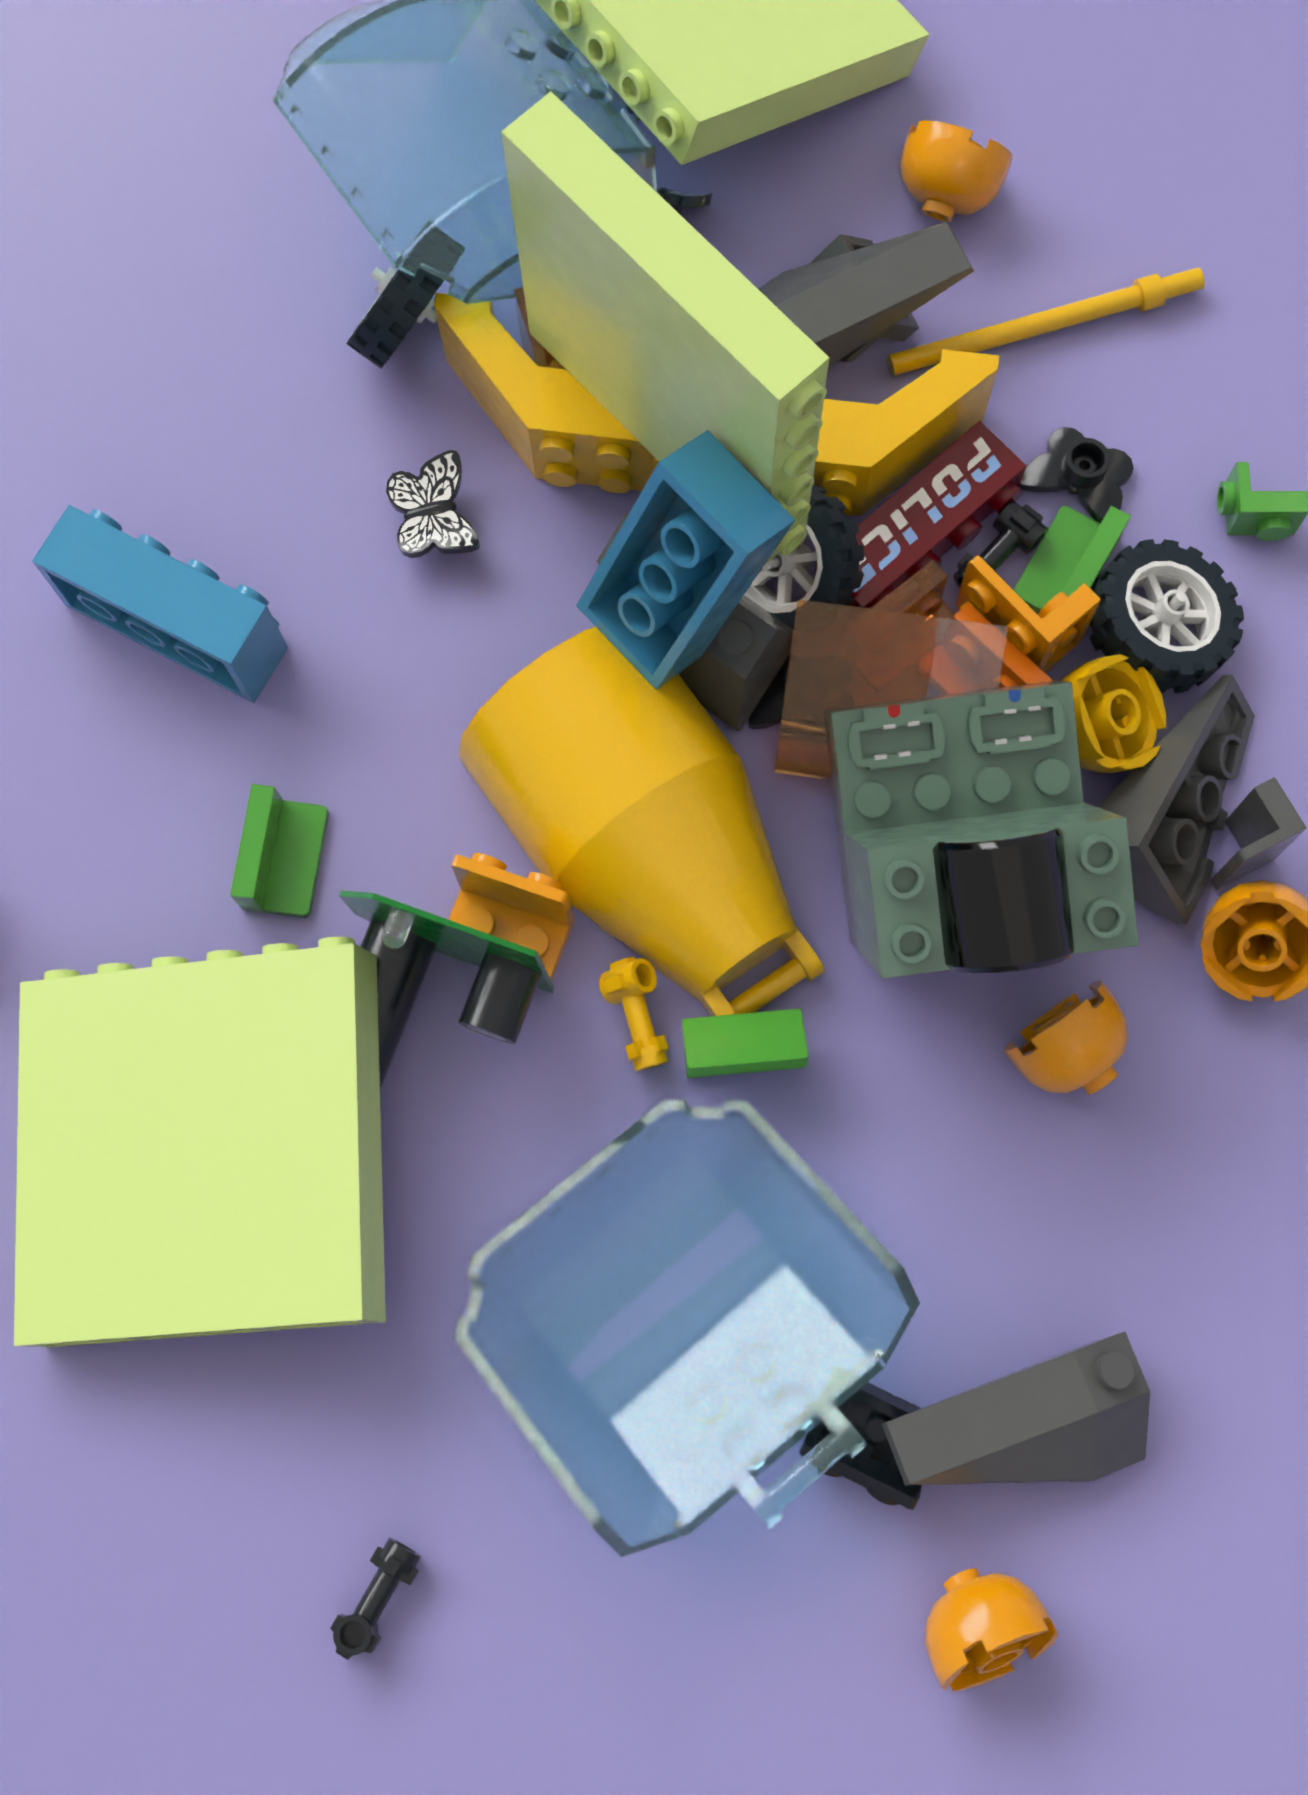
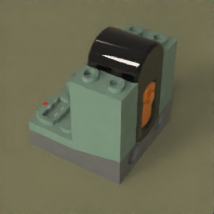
[824,680,1139,979]

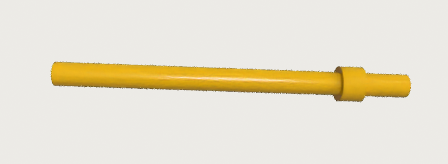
[887,267,1205,376]

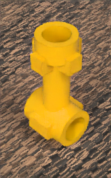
[599,956,669,1072]

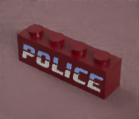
[814,420,1027,629]

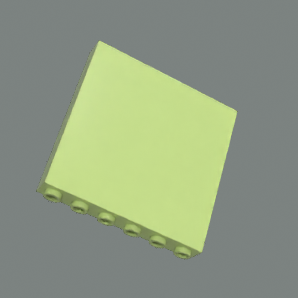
[535,0,930,165]
[501,91,830,564]
[14,937,386,1348]

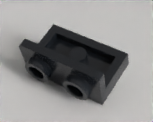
[799,1367,922,1510]

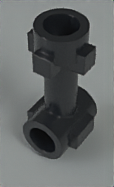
[953,500,1049,588]
[330,1537,421,1660]

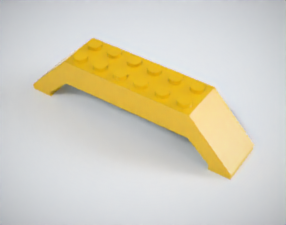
[434,293,999,517]

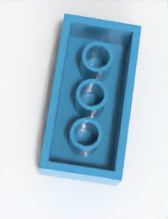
[576,430,795,690]
[32,505,288,703]

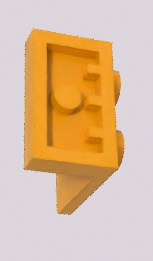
[955,555,1101,673]
[449,853,575,981]

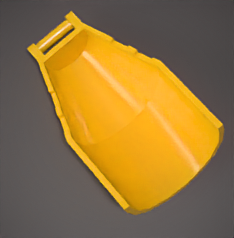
[459,627,825,1016]

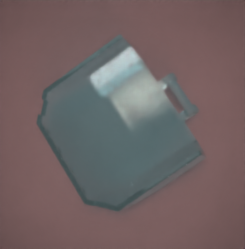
[272,0,657,304]
[454,1100,920,1557]

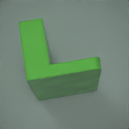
[1014,506,1131,613]
[230,784,329,918]
[682,1008,809,1078]

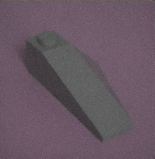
[758,222,974,367]
[597,514,801,731]
[1099,675,1255,925]
[882,1331,1150,1486]

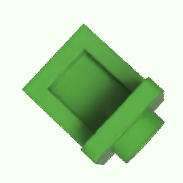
[1217,462,1308,541]

